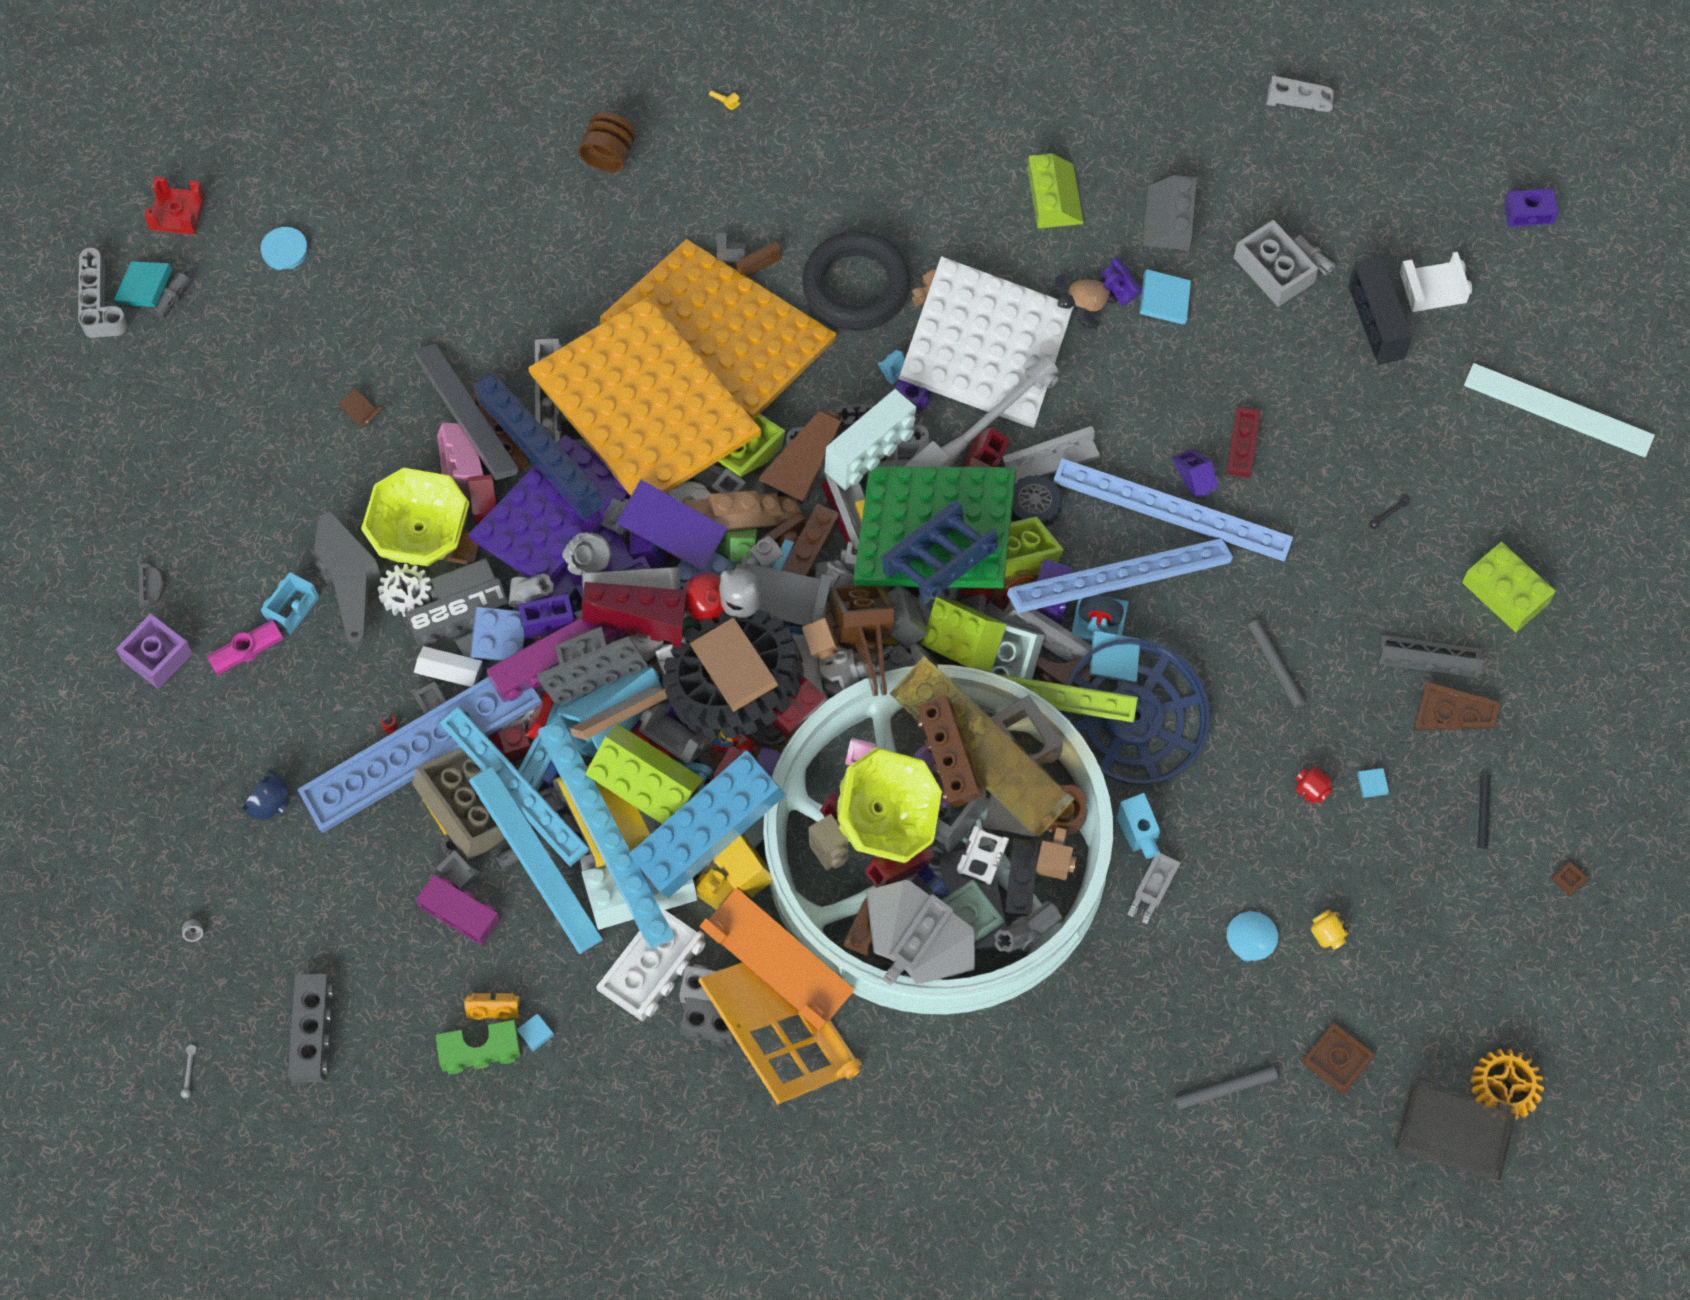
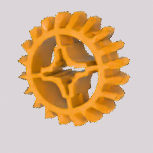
[1470,1049,1544,1121]

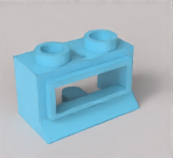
[261,572,320,635]

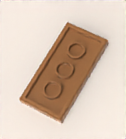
[690,617,778,712]

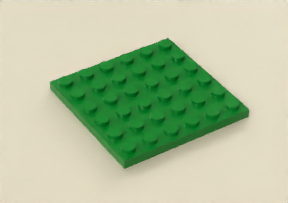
[853,466,1016,588]

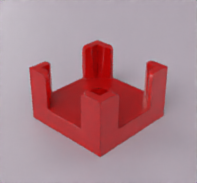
[144,177,205,235]

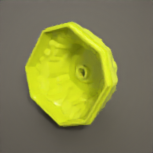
[361,468,469,566]
[837,747,942,863]

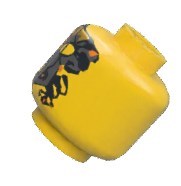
[1310,909,1350,950]

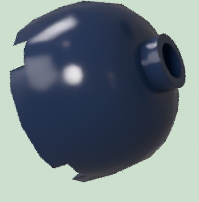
[241,769,289,820]

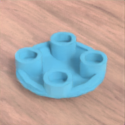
[1227,911,1278,961]

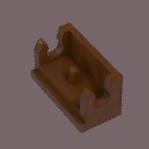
[843,896,873,956]

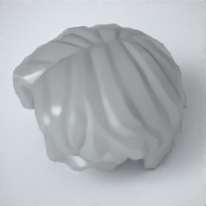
[562,532,611,575]

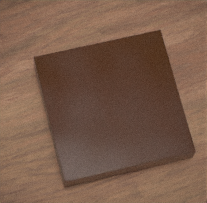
[1301,1022,1376,1096]

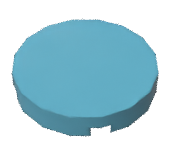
[260,227,308,270]

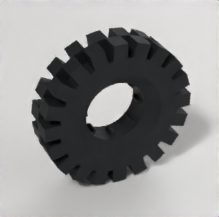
[662,608,804,738]

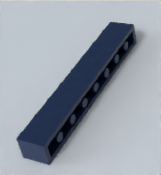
[474,372,604,520]

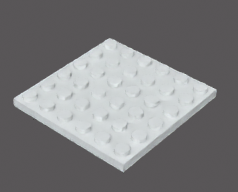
[898,256,1073,427]

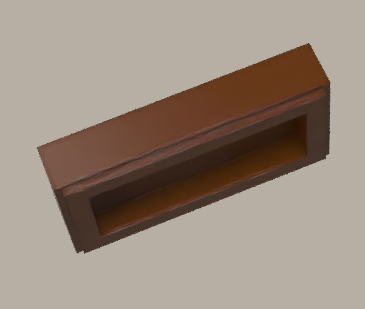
[736,241,781,277]

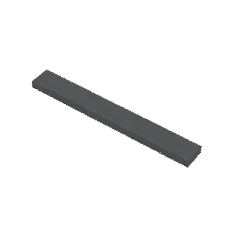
[414,344,518,480]

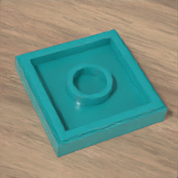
[114,261,173,307]

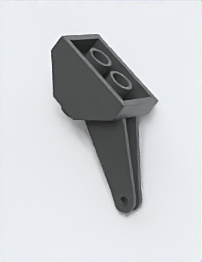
[314,511,382,647]

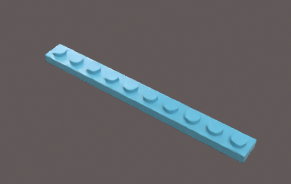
[538,720,674,949]

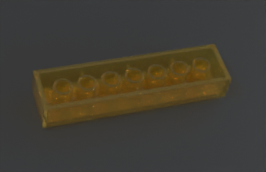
[889,656,1075,837]

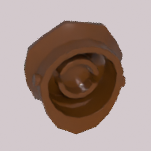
[1039,785,1088,835]

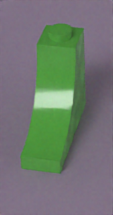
[715,528,757,562]

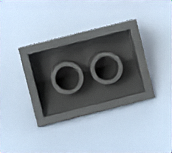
[1143,175,1197,250]

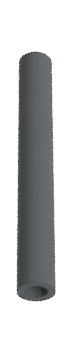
[1248,619,1305,709]
[1174,1066,1278,1110]

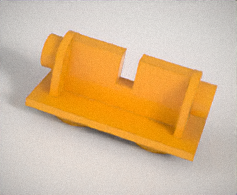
[464,993,520,1020]

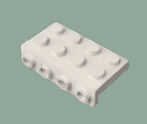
[596,909,706,1022]

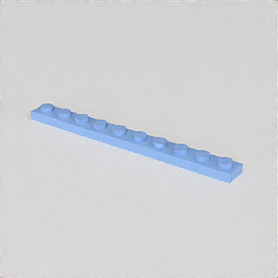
[1053,458,1293,562]
[1007,538,1233,613]

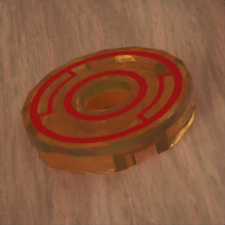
[992,570,1037,611]

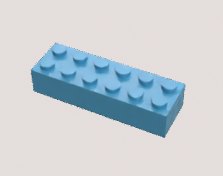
[629,750,786,898]

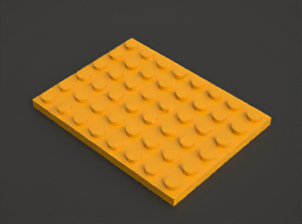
[600,239,837,420]
[528,297,761,496]

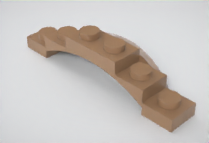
[683,491,800,531]

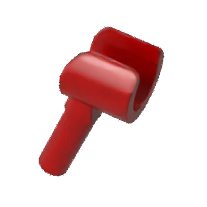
[381,715,398,735]

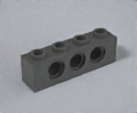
[288,974,334,1083]

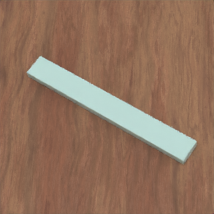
[1464,363,1655,457]

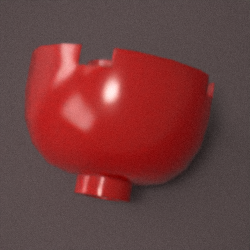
[682,572,732,622]

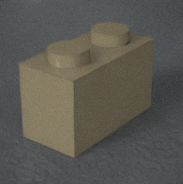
[809,814,848,871]

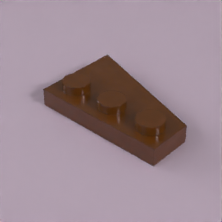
[1414,682,1501,730]

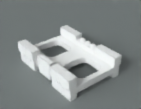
[957,826,1009,885]

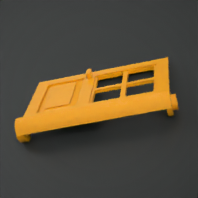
[698,962,862,1105]

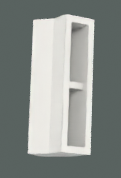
[414,646,482,687]

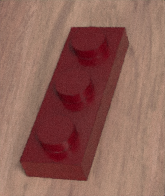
[1226,407,1260,478]

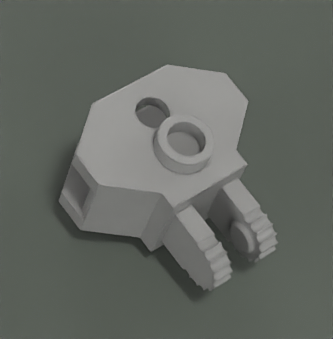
[818,646,877,696]

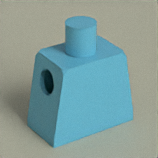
[1116,793,1160,859]

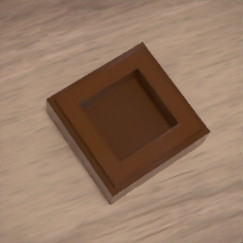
[1551,861,1589,897]

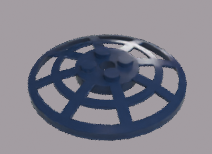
[1062,639,1210,786]

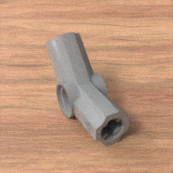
[508,573,554,612]

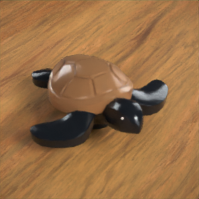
[1054,274,1118,329]

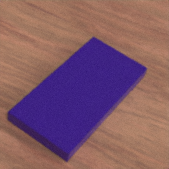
[616,480,727,572]

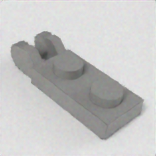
[1127,852,1181,924]

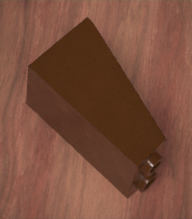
[759,409,845,501]

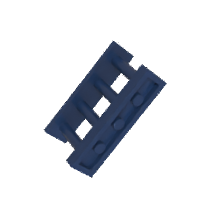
[881,500,998,605]

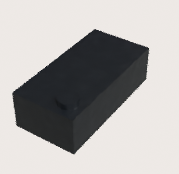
[1348,256,1412,365]

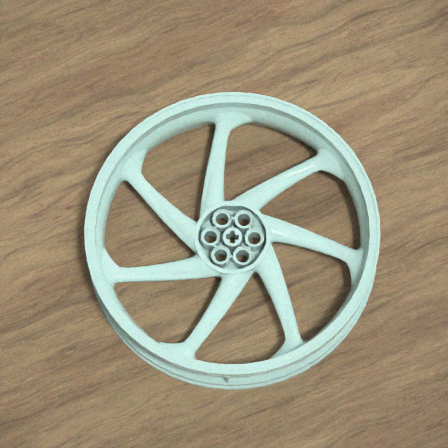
[763,665,1113,1014]

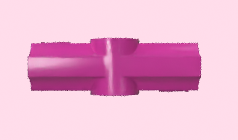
[207,620,284,675]

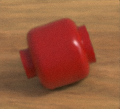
[1295,766,1334,804]

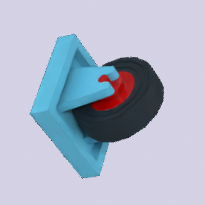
[1072,595,1129,644]

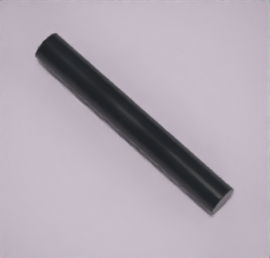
[1477,775,1491,849]

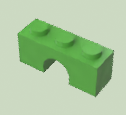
[436,1020,521,1074]

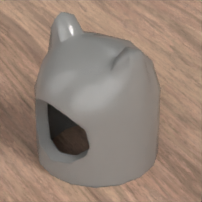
[719,568,762,618]

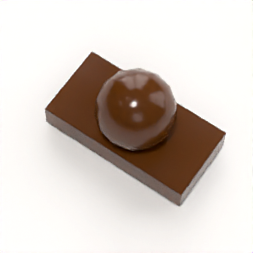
[761,512,805,548]

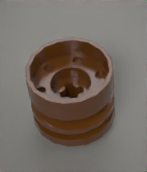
[578,112,636,173]

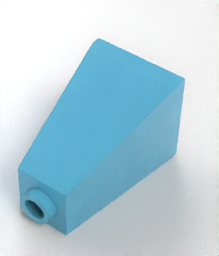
[558,666,663,757]

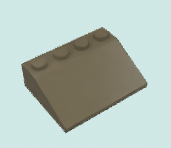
[412,748,528,861]

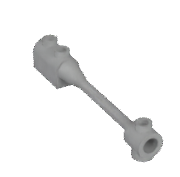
[905,354,1059,467]
[630,536,783,662]

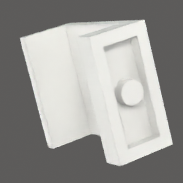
[1400,252,1472,312]

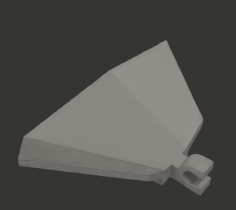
[866,880,975,986]

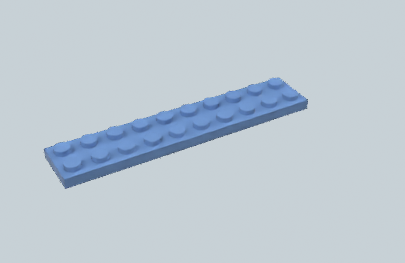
[297,677,542,833]

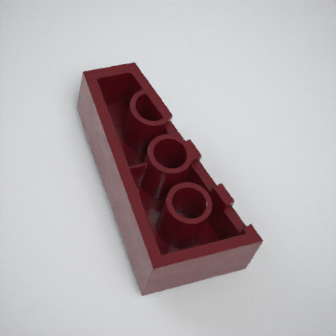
[582,582,686,648]

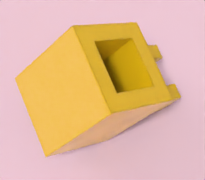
[695,869,734,910]

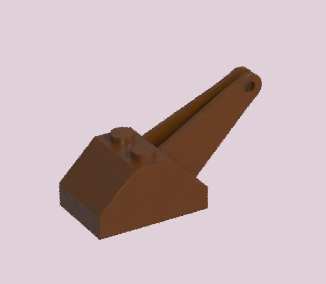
[829,585,894,697]

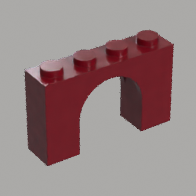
[820,791,935,888]

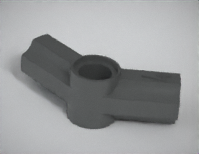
[994,900,1062,952]

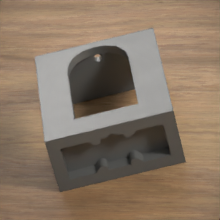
[985,695,1063,778]

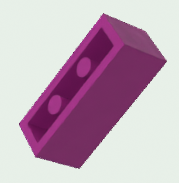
[416,875,500,946]

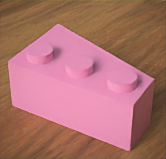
[437,423,483,499]

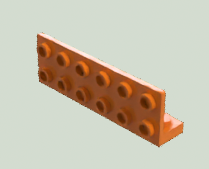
[699,888,854,1030]

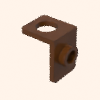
[339,389,383,427]
[445,531,479,565]

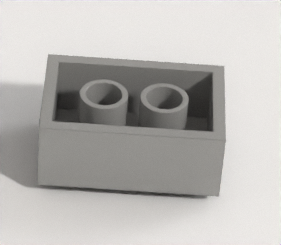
[1234,220,1318,307]

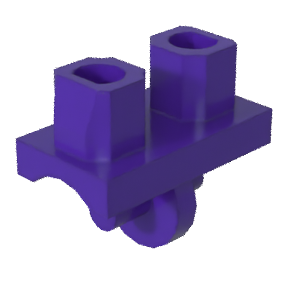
[1101,258,1142,306]

